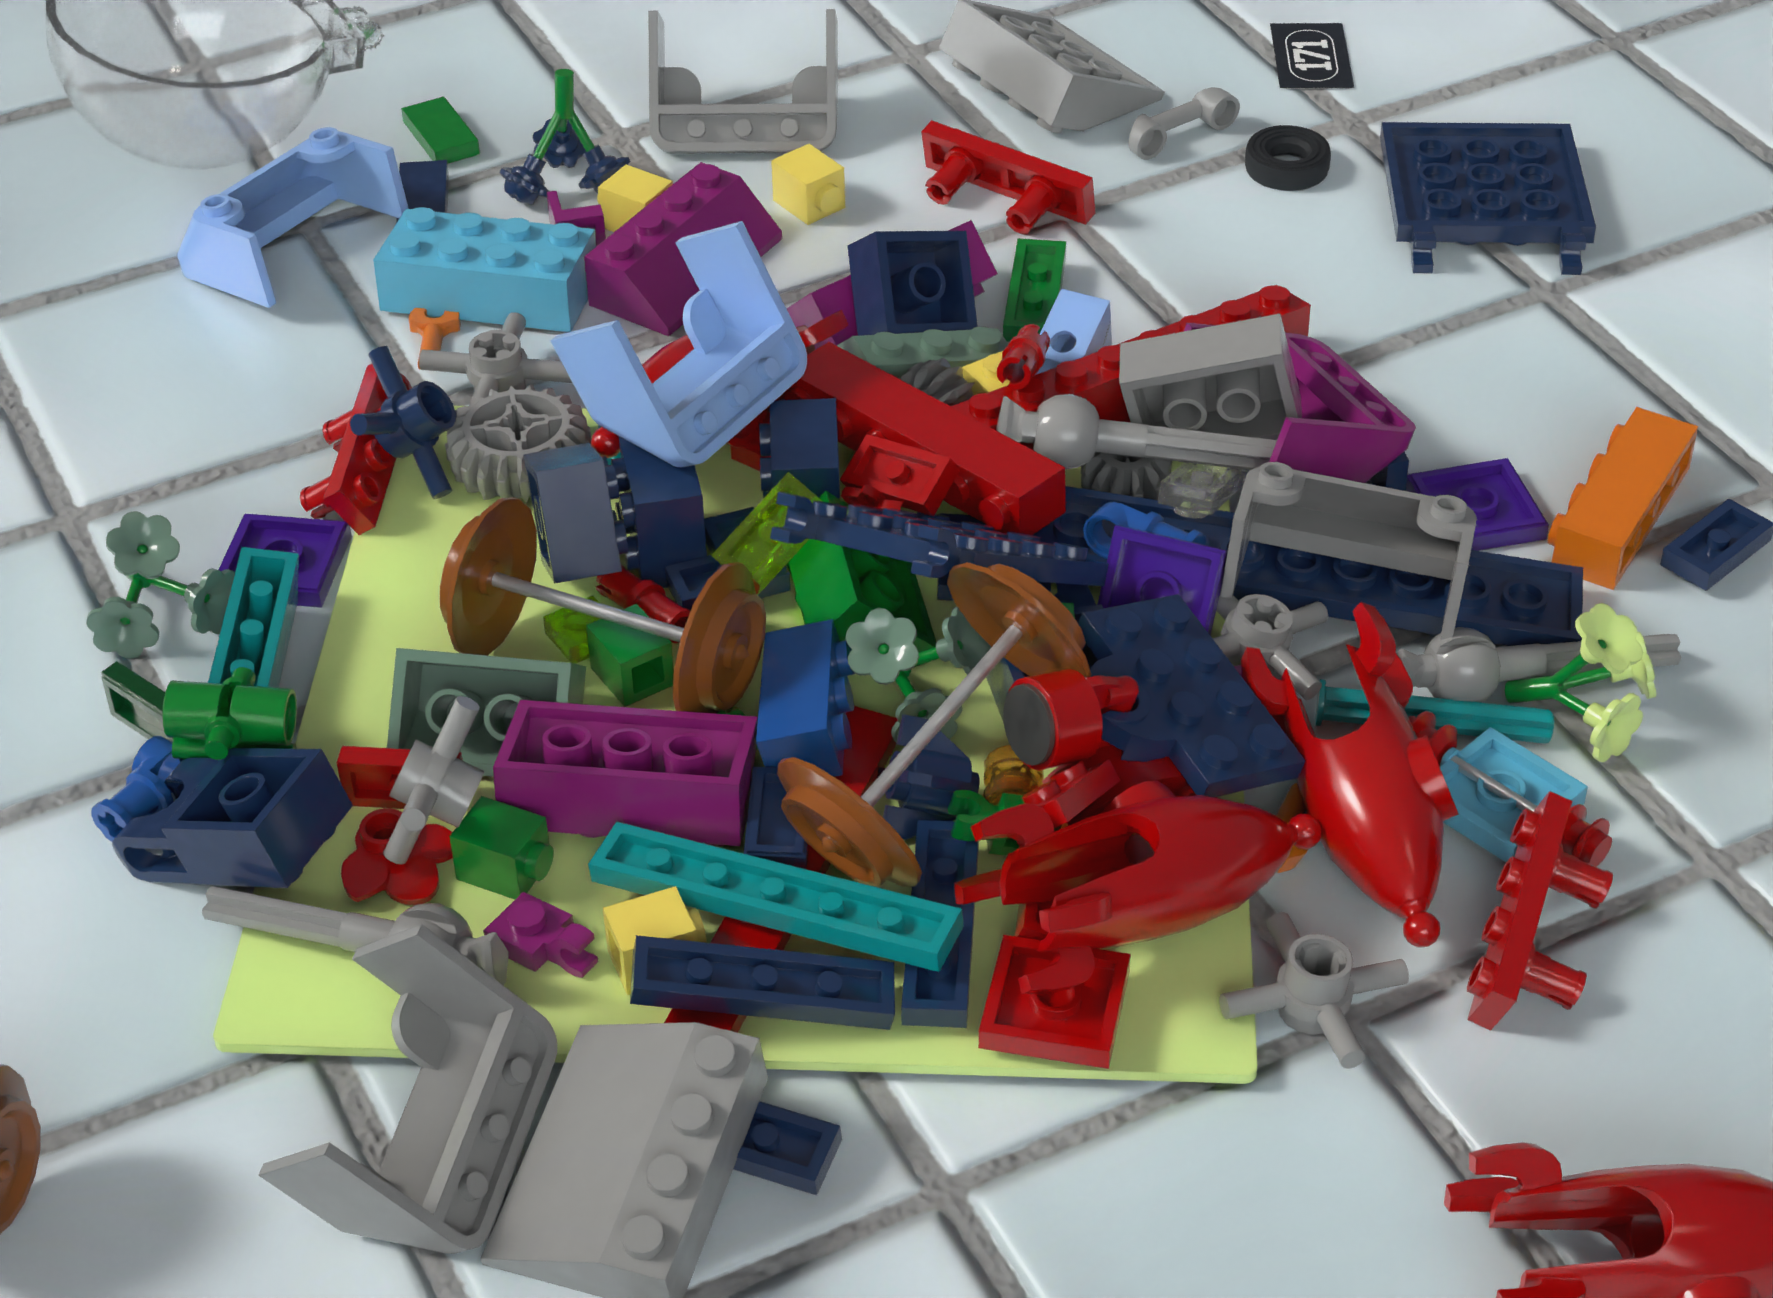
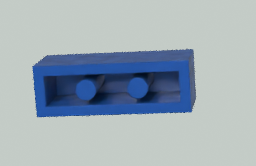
[756,619,855,777]

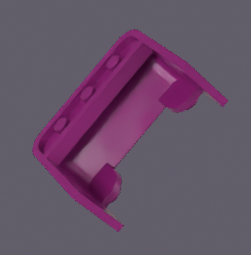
[1184,323,1416,483]

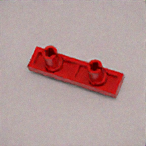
[921,120,1096,234]
[300,363,412,535]
[1467,791,1613,1031]

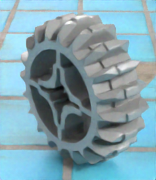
[445,384,591,503]

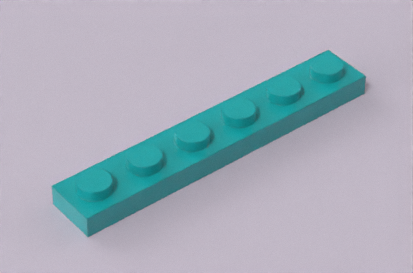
[588,822,964,972]

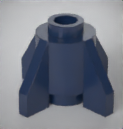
[877,714,980,840]

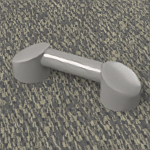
[1128,87,1240,160]

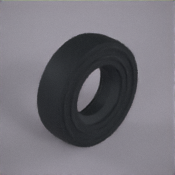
[1245,125,1331,191]

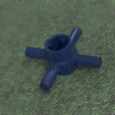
[350,346,457,499]

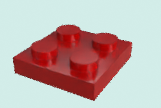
[978,934,1131,1069]

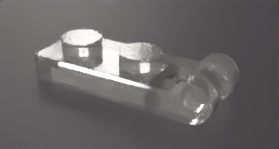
[1157,462,1250,518]

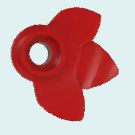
[341,808,453,905]

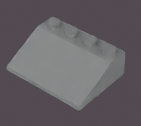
[939,0,1165,133]
[481,1022,768,1298]

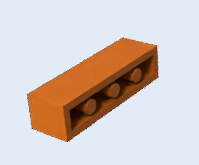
[1547,407,1698,590]

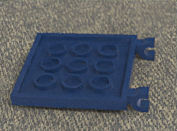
[1380,122,1596,275]
[770,492,1109,586]

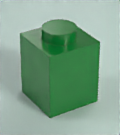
[586,604,674,707]
[449,796,554,900]

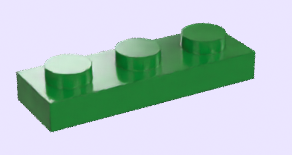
[1003,238,1067,342]

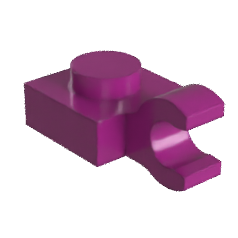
[483,892,599,978]

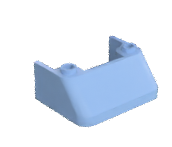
[177,127,409,308]
[550,221,807,468]

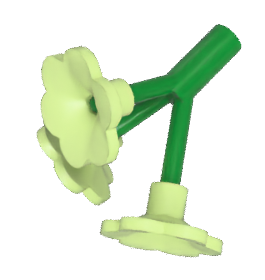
[1504,603,1656,762]

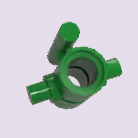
[162,667,297,760]

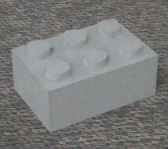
[1119,314,1302,440]

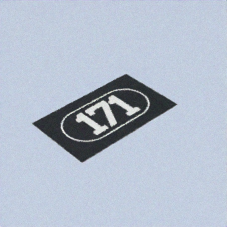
[1270,23,1354,89]

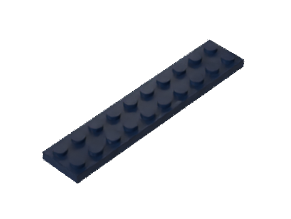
[1033,486,1583,646]

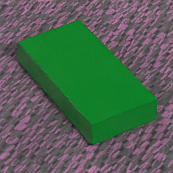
[401,96,480,164]

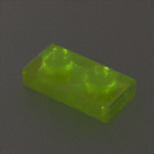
[711,472,823,595]

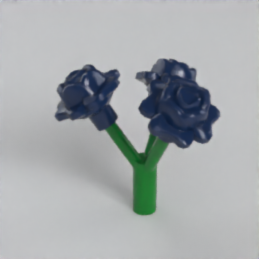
[499,69,631,205]

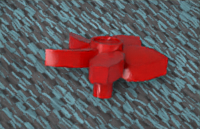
[841,484,903,510]

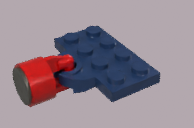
[1003,594,1306,798]

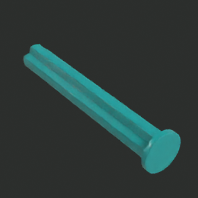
[1315,679,1554,744]

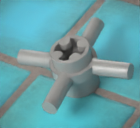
[419,312,572,406]
[1213,588,1328,700]
[383,696,485,864]
[1219,912,1409,1069]

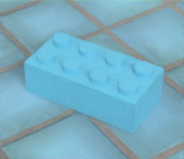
[373,207,596,332]

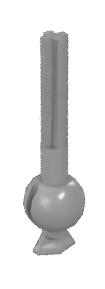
[997,394,1277,470]
[1396,627,1681,703]
[202,886,509,986]

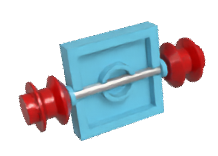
[1408,711,1612,867]

